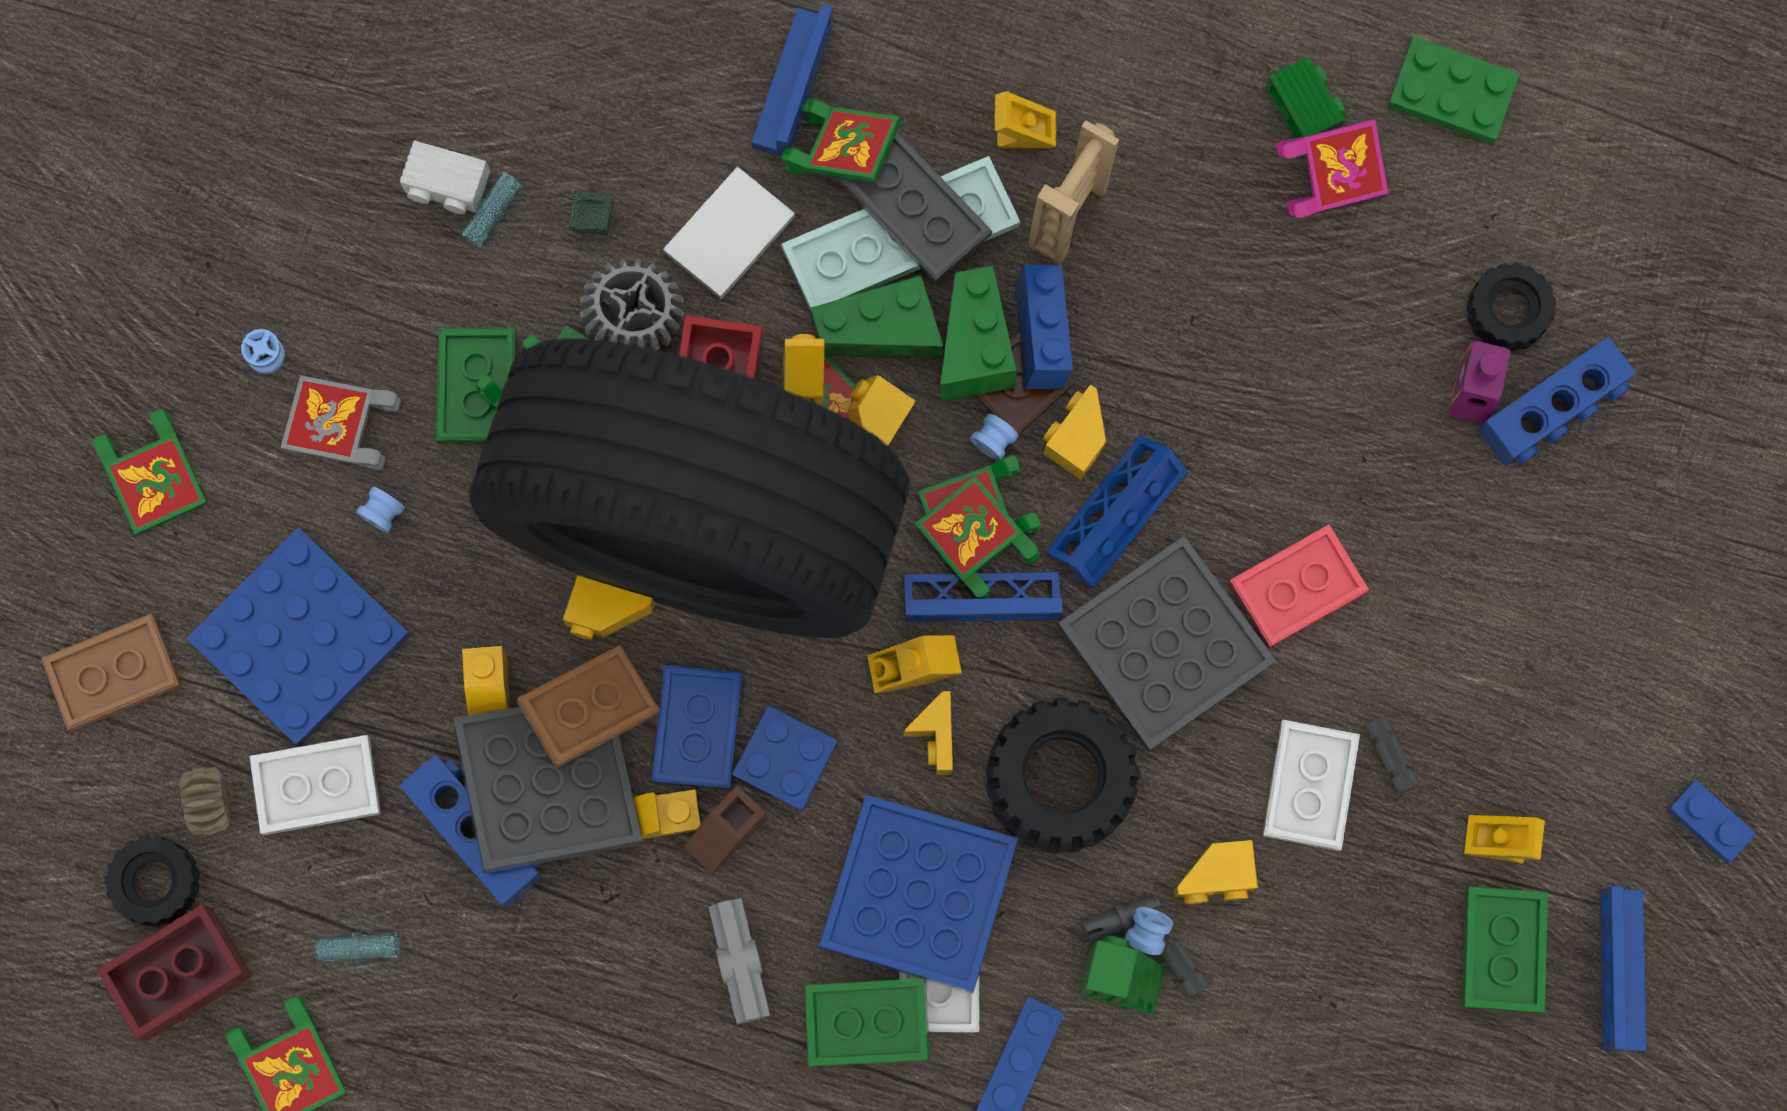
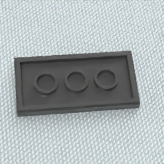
[834,132,992,284]

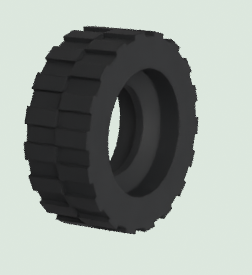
[1466,263,1556,351]
[105,836,200,926]

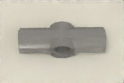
[708,898,770,1025]

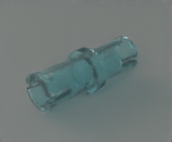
[460,172,522,248]
[315,931,400,964]

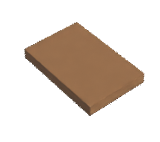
[41,613,182,732]
[517,645,660,768]

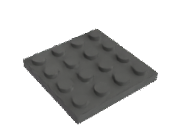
[1057,536,1276,752]
[452,707,642,874]

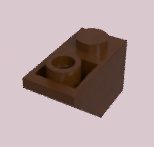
[684,785,767,875]

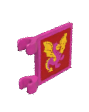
[1276,119,1388,218]

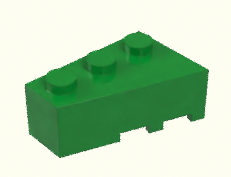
[940,266,1016,402]
[810,276,944,359]
[1077,935,1165,1015]

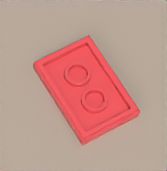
[1228,524,1369,649]

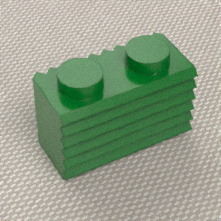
[1265,57,1346,139]

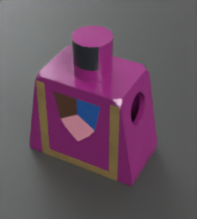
[1448,341,1511,424]

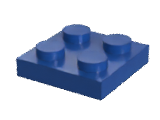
[732,705,838,812]

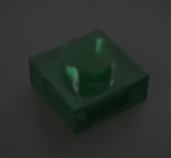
[569,191,613,236]

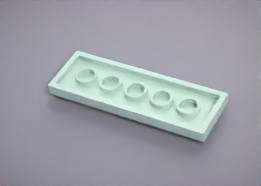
[781,156,1020,311]

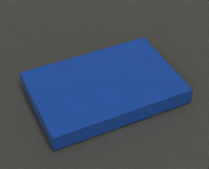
[651,665,743,790]

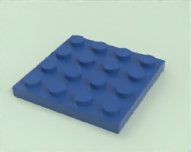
[186,527,410,747]
[819,795,1018,994]

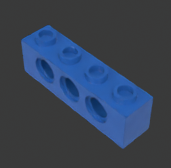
[1478,336,1636,467]
[399,754,543,909]

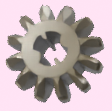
[179,767,230,836]

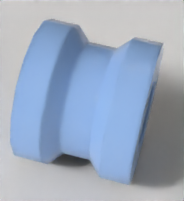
[241,329,286,374]
[970,414,1019,461]
[356,487,405,533]
[1125,907,1173,955]

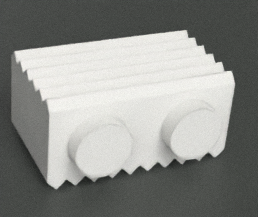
[400,140,490,214]

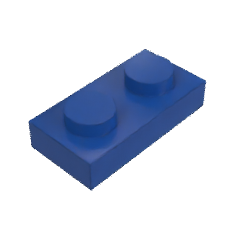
[1667,780,1756,864]

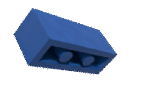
[1015,265,1073,389]

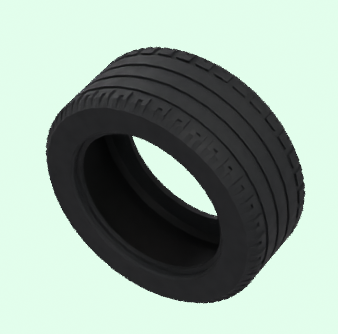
[469,338,910,638]

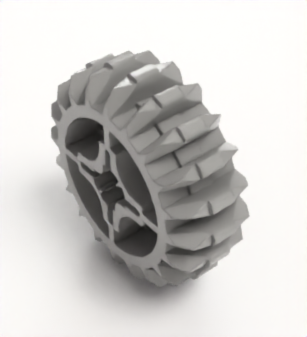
[580,258,684,351]

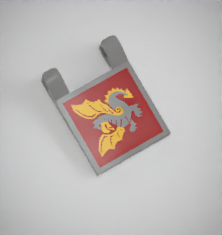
[280,375,401,471]

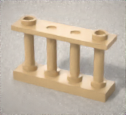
[1028,120,1119,265]

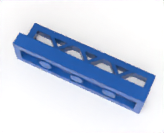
[751,3,833,156]
[1046,435,1187,588]
[904,572,1063,622]
[1599,886,1646,1051]

